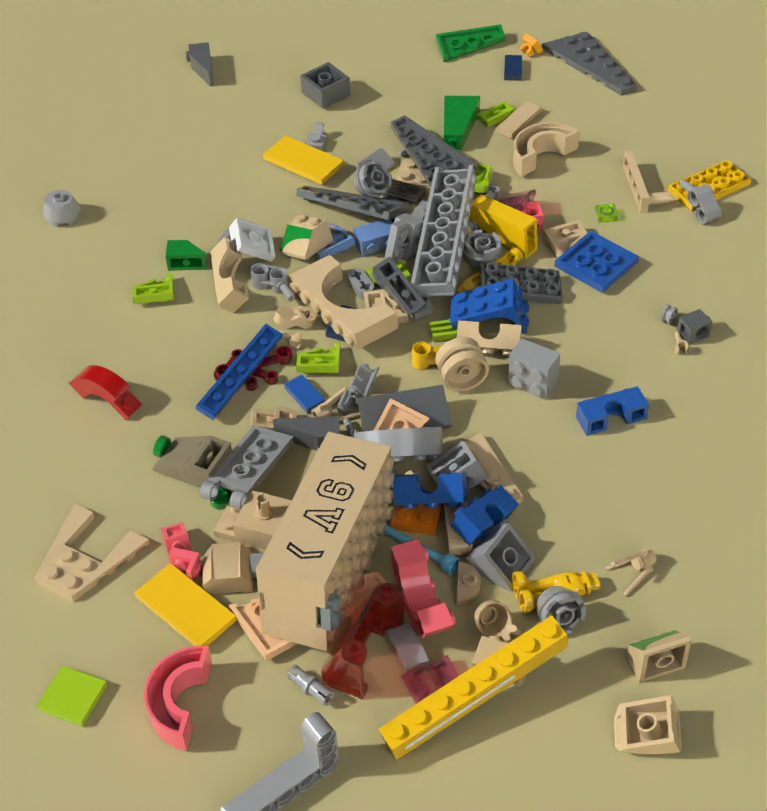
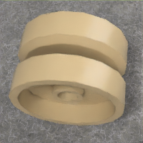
[435,337,489,392]

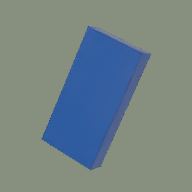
[284,375,325,414]

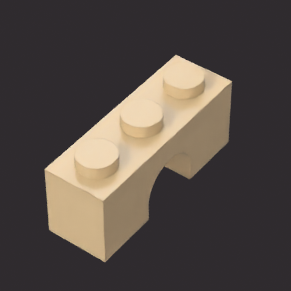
[457,320,522,356]

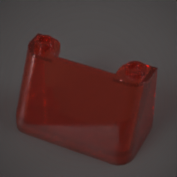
[321,583,404,700]

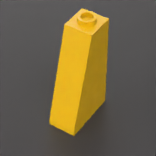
[470,194,538,260]

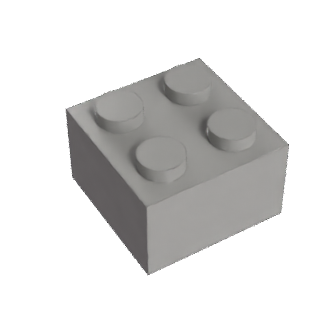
[508,338,560,400]

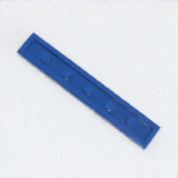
[195,324,283,420]

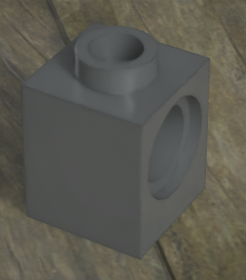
[677,309,712,345]

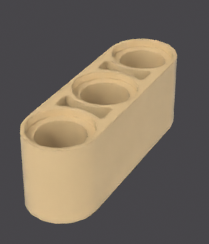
[443,500,473,556]

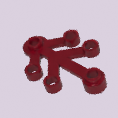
[214,346,293,391]

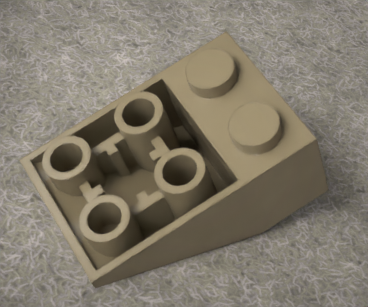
[153,436,232,488]

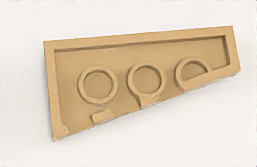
[465,432,523,504]

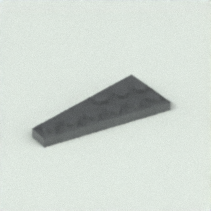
[542,32,637,95]
[391,115,478,187]
[296,186,410,220]

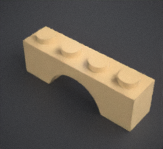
[210,237,249,313]

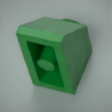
[165,240,207,271]

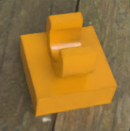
[520,33,543,57]

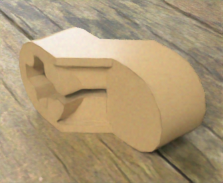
[273,306,316,329]

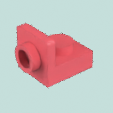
[161,522,192,559]
[169,547,203,582]

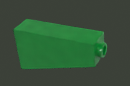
[444,96,480,150]

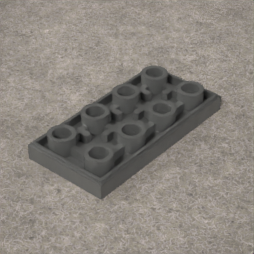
[479,263,563,304]
[357,385,452,432]

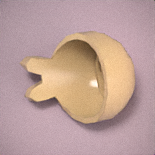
[474,600,521,643]

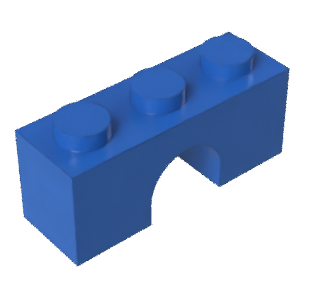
[576,386,649,436]
[393,472,468,509]
[450,485,520,546]

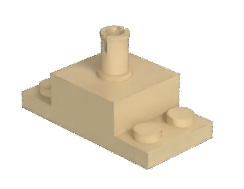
[214,490,292,550]

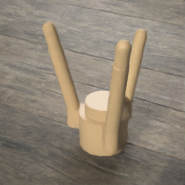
[311,387,360,421]
[605,547,656,596]

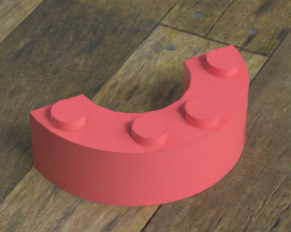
[391,539,456,638]
[144,646,212,751]

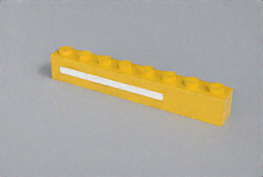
[378,615,568,761]

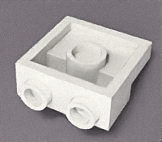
[229,218,276,262]

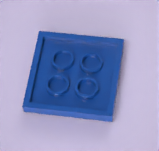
[554,231,639,293]

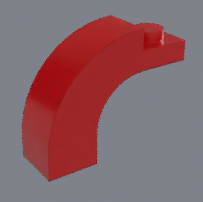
[69,365,142,420]

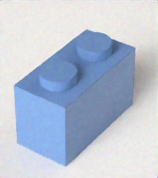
[353,219,393,257]

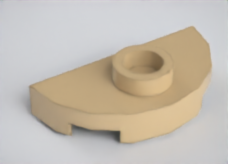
[456,562,482,606]

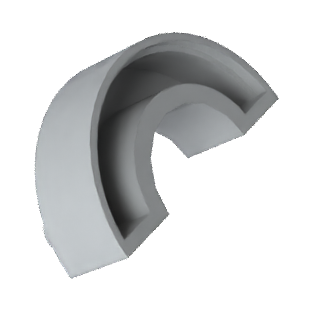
[354,427,444,462]

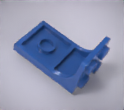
[450,278,530,334]

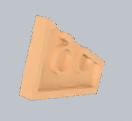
[373,398,430,431]

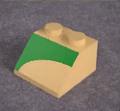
[280,214,333,260]
[626,630,692,683]

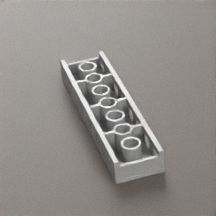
[411,165,477,297]

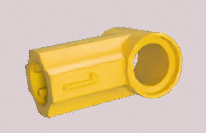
[411,342,441,370]

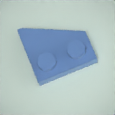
[314,226,355,259]

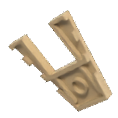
[34,503,150,602]

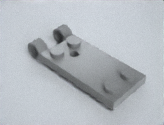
[200,425,294,510]

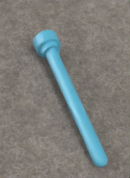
[384,525,460,575]

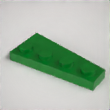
[436,24,505,62]

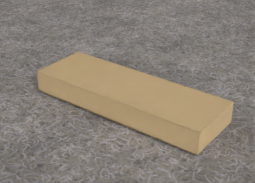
[497,101,541,139]

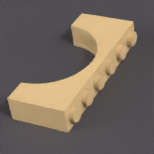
[289,255,399,350]

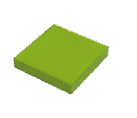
[37,665,108,727]

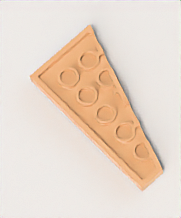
[229,571,391,661]

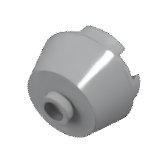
[354,160,392,197]
[42,190,80,227]
[463,230,503,269]
[537,586,586,635]

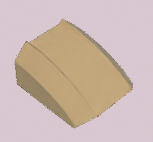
[203,541,253,596]
[614,695,682,754]

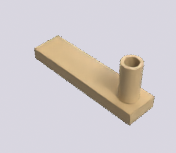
[623,150,670,213]

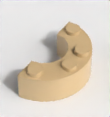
[513,122,580,177]

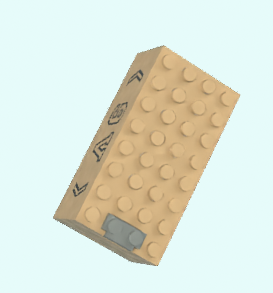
[256,432,394,651]

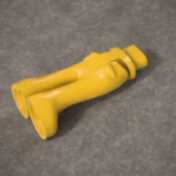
[512,571,600,613]

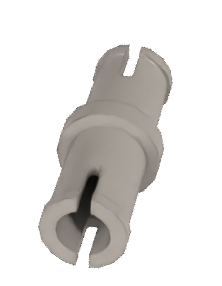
[287,665,335,706]

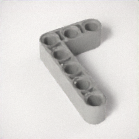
[219,712,339,811]

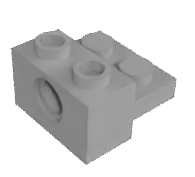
[384,213,424,262]
[426,441,488,491]

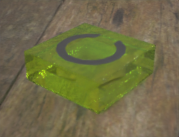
[595,204,618,223]

